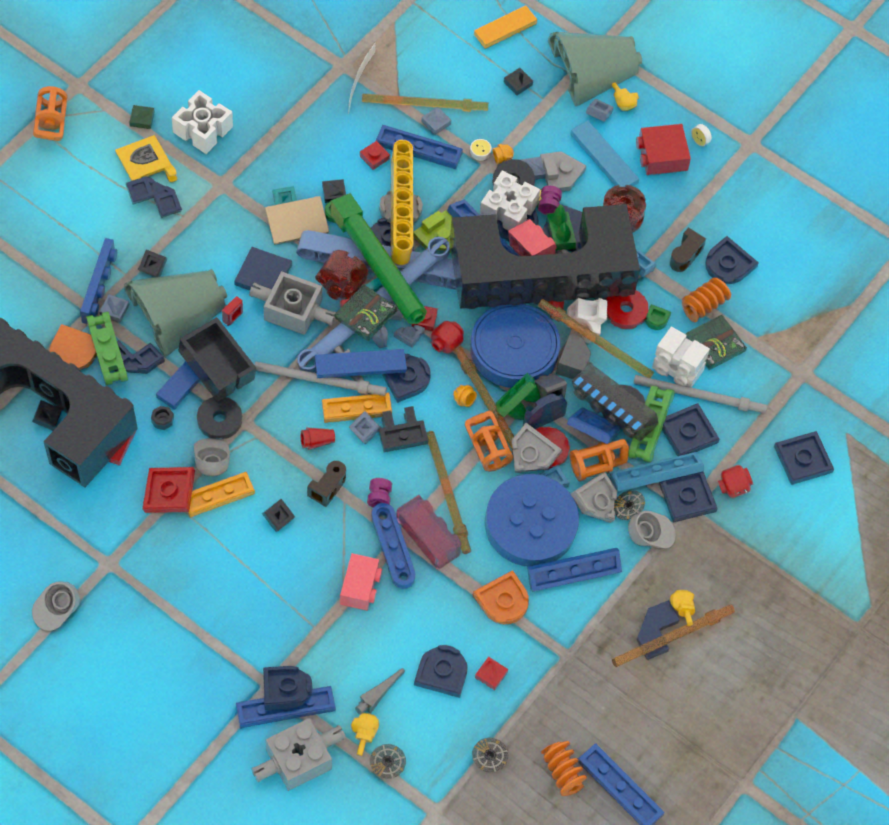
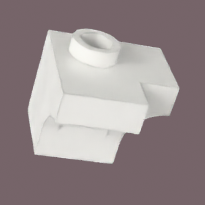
[567,298,607,344]

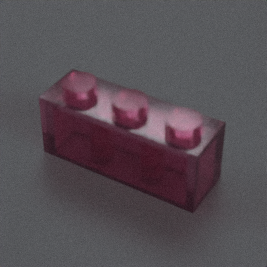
[396,495,462,570]

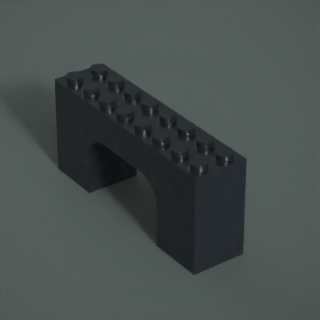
[449,204,640,309]
[0,318,138,487]

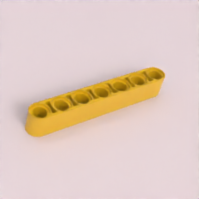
[391,140,413,265]

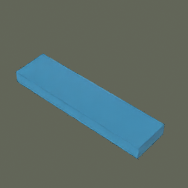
[571,121,639,193]
[610,452,704,492]

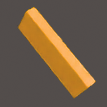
[474,5,537,49]
[322,393,392,423]
[188,472,255,517]

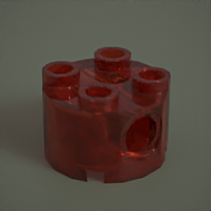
[603,185,646,233]
[315,250,369,300]

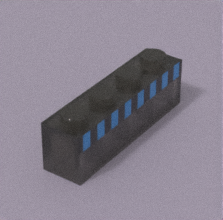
[572,363,659,442]

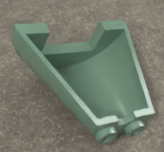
[548,32,642,106]
[124,269,227,357]

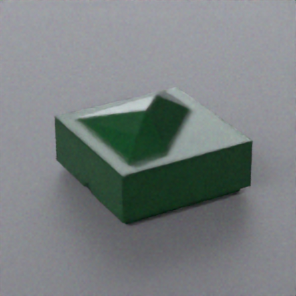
[129,105,155,129]

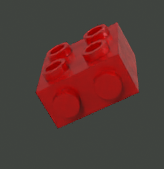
[636,124,691,175]

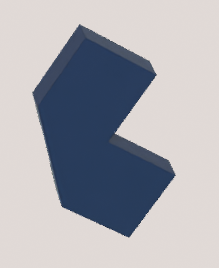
[126,176,182,218]
[114,340,165,374]
[637,600,680,660]

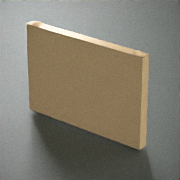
[265,196,329,245]

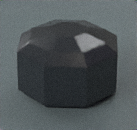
[151,406,174,430]

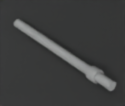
[255,361,387,396]
[633,375,767,413]

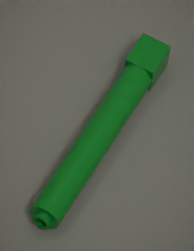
[331,193,427,324]

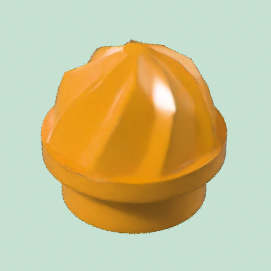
[492,144,514,164]
[453,385,477,407]

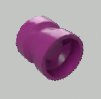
[538,185,562,215]
[367,478,393,508]

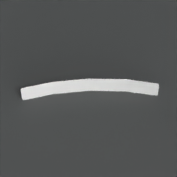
[348,43,376,114]

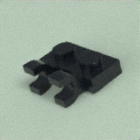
[379,406,429,452]

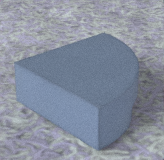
[394,325,425,348]

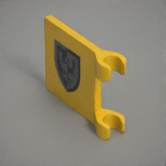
[115,135,177,182]

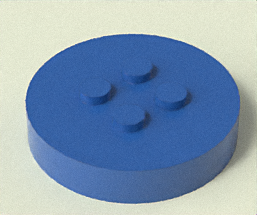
[470,304,560,388]
[485,474,579,567]

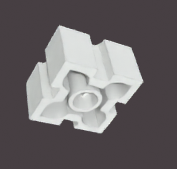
[172,90,233,154]
[480,171,540,230]
[652,326,710,388]

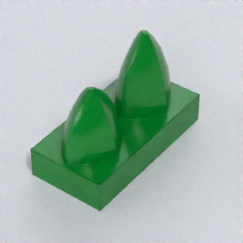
[546,204,576,251]
[496,373,540,420]

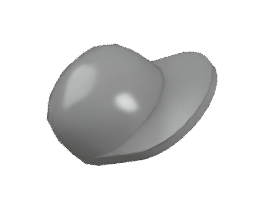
[194,438,230,476]
[628,511,676,549]
[32,581,80,631]

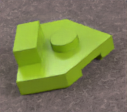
[413,210,452,253]

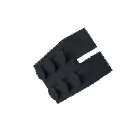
[178,317,257,402]

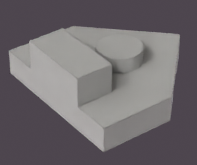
[540,151,586,192]
[512,423,562,473]
[571,472,617,523]

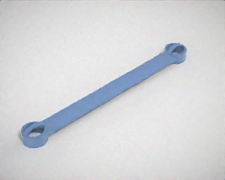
[297,237,450,373]

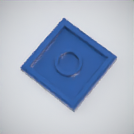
[567,407,622,444]

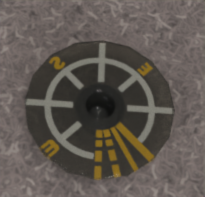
[614,490,645,520]
[472,738,508,772]
[370,744,406,779]

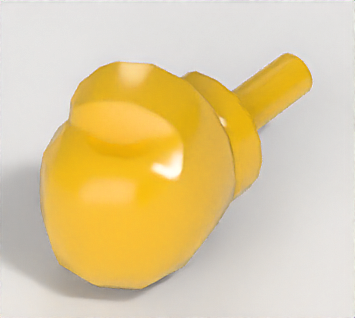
[612,82,639,111]
[670,590,695,626]
[351,713,379,756]

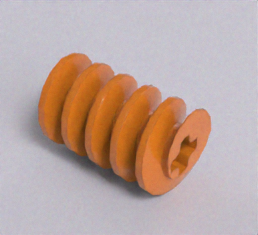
[682,278,731,322]
[540,741,587,796]

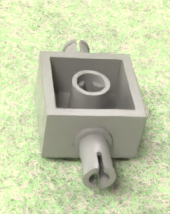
[249,271,337,335]
[251,718,346,791]

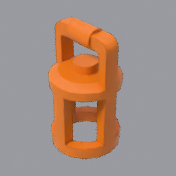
[33,86,68,141]
[465,411,513,472]
[569,439,629,481]

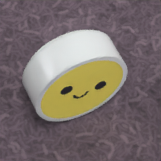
[691,124,712,146]
[470,139,492,161]

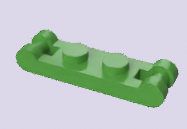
[86,311,128,386]
[628,385,675,463]

